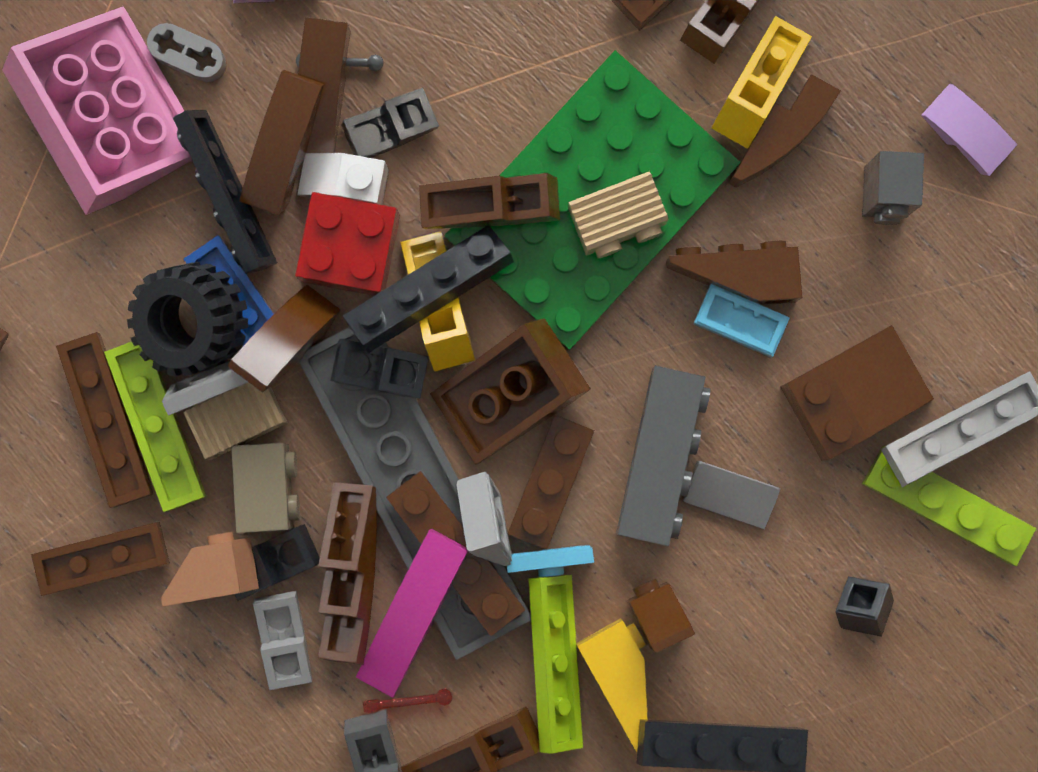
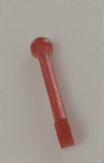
[363,689,453,713]

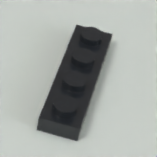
[173,110,278,274]
[343,225,514,354]
[636,719,808,772]

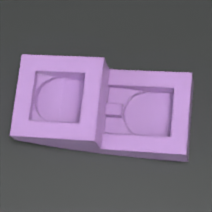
[921,84,1017,176]

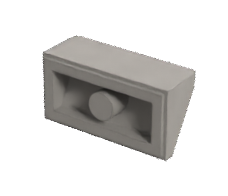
[683,461,781,529]
[456,472,512,566]

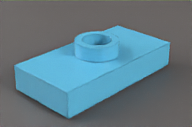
[693,284,790,358]
[507,545,594,577]

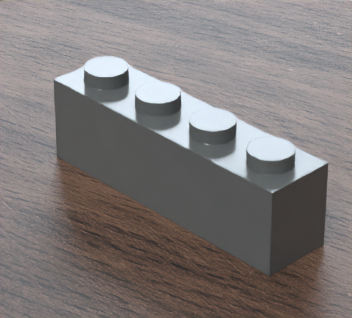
[616,365,711,546]

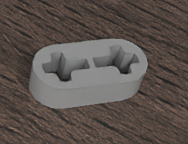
[147,23,226,82]

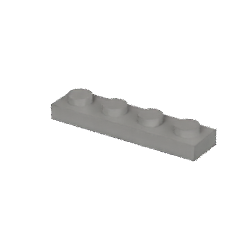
[881,371,1038,487]

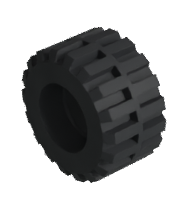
[127,262,248,376]

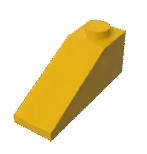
[711,16,812,149]
[400,231,475,372]
[576,618,648,752]

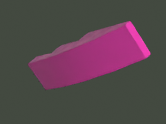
[356,529,469,698]

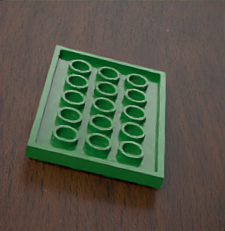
[444,50,741,351]

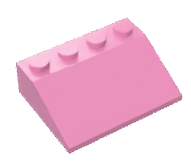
[2,6,192,215]

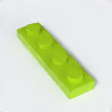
[104,342,207,512]
[862,446,1037,566]
[529,575,583,754]

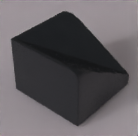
[835,576,894,637]

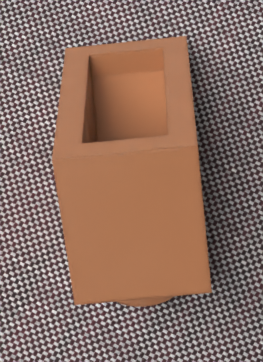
[161,532,259,607]

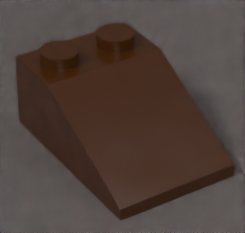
[430,318,591,465]
[780,325,934,461]

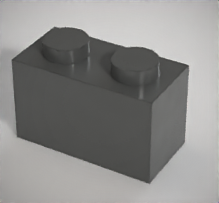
[862,151,924,225]

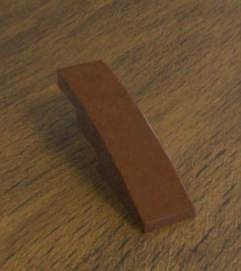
[318,482,377,665]

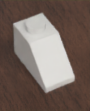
[297,153,389,205]

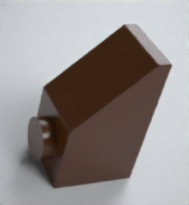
[628,579,695,653]

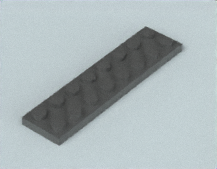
[299,328,531,660]

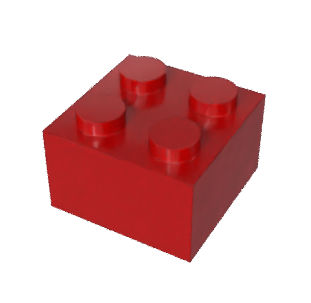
[295,192,400,296]

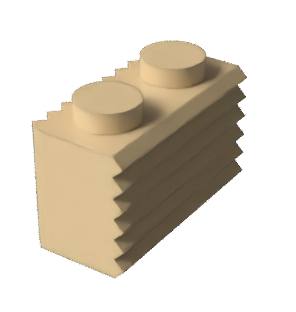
[568,171,669,258]
[183,382,288,460]

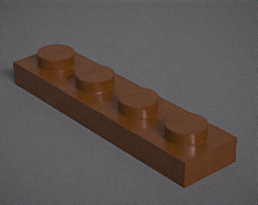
[56,332,153,508]
[386,471,526,636]

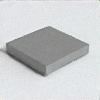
[162,360,248,415]

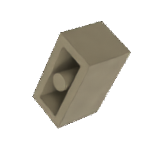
[231,443,300,533]

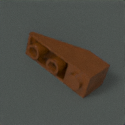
[666,240,803,305]

